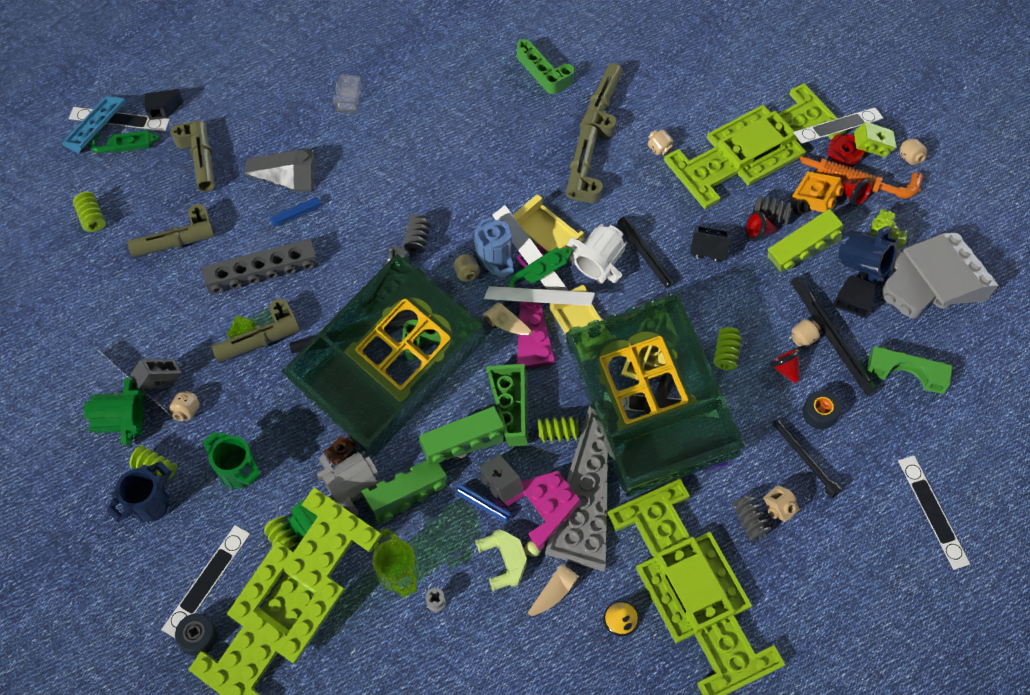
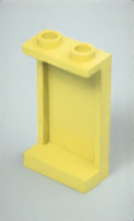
[513,194,585,256]
[550,285,617,362]

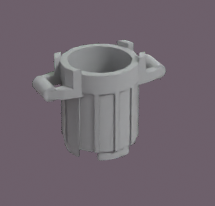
[316,451,382,517]

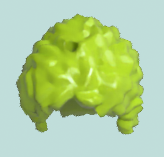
[869,209,907,249]

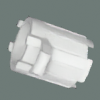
[566,224,627,284]

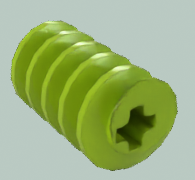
[73,191,106,232]
[713,327,742,371]
[538,416,579,443]
[130,445,177,483]
[264,515,300,552]

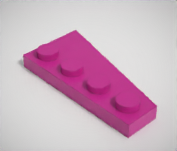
[517,301,554,369]

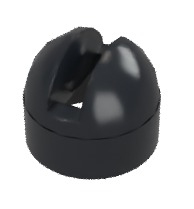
[792,199,808,214]

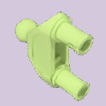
[475,529,541,591]

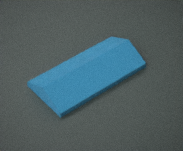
[61,96,126,153]

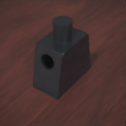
[832,272,875,319]

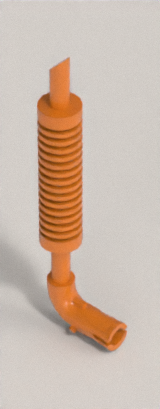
[800,156,923,199]

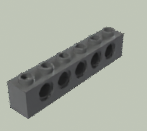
[202,238,318,294]

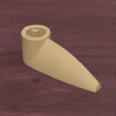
[483,302,532,335]
[528,564,579,616]

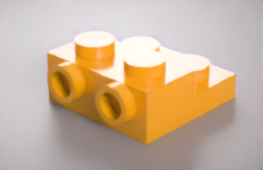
[792,171,844,212]

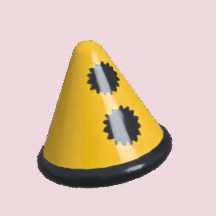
[603,601,640,637]

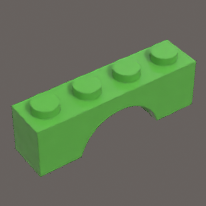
[866,346,952,394]

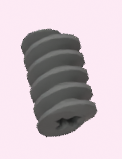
[752,194,792,226]
[402,214,431,255]
[731,496,772,543]

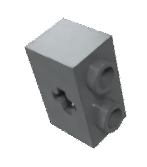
[130,359,182,389]
[479,454,524,503]

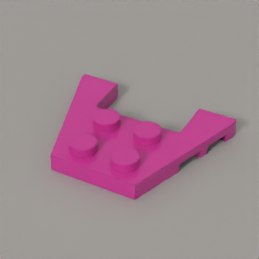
[505,471,581,551]

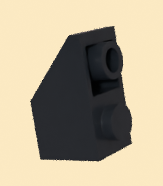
[144,89,183,120]

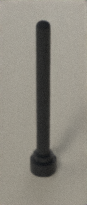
[773,419,843,499]

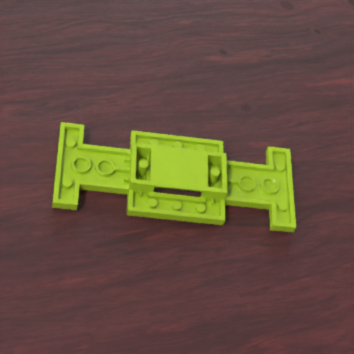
[664,83,847,210]
[607,479,785,695]
[188,487,383,695]

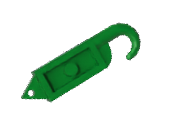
[89,130,160,153]
[509,247,574,288]

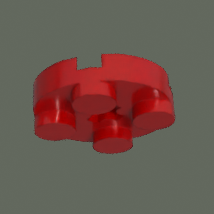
[827,134,864,168]

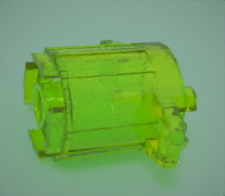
[372,528,419,598]

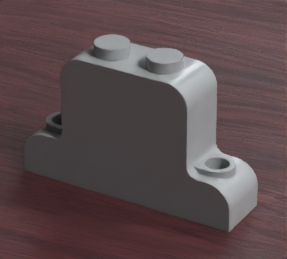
[881,248,952,319]

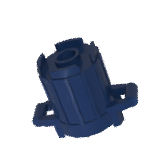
[838,226,899,287]
[107,461,172,522]

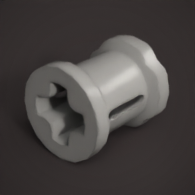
[426,588,446,612]

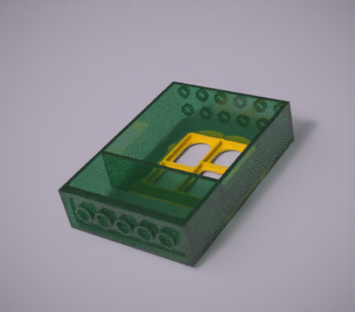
[281,253,486,458]
[566,293,745,498]

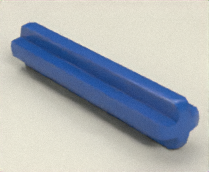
[270,197,321,227]
[456,484,511,522]

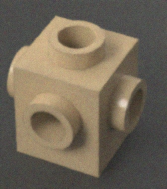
[763,485,800,522]

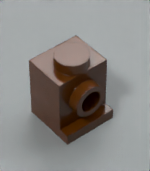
[324,436,357,466]

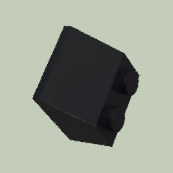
[690,225,731,262]

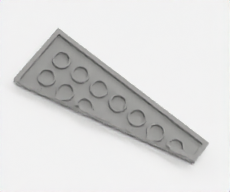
[545,406,608,572]

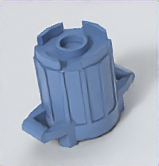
[474,218,514,278]

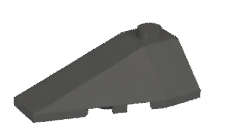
[244,150,317,192]

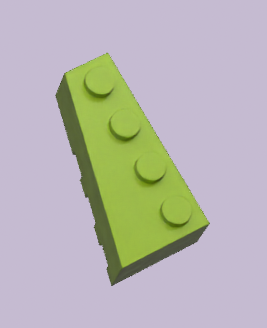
[768,208,843,273]

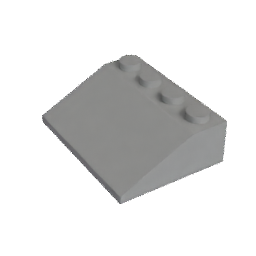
[903,233,998,305]

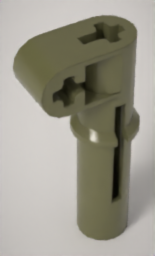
[580,63,623,138]
[170,121,215,192]
[565,125,603,203]
[127,204,214,258]
[211,299,300,363]

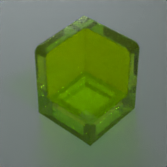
[227,315,256,339]

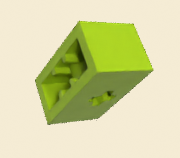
[854,122,896,157]

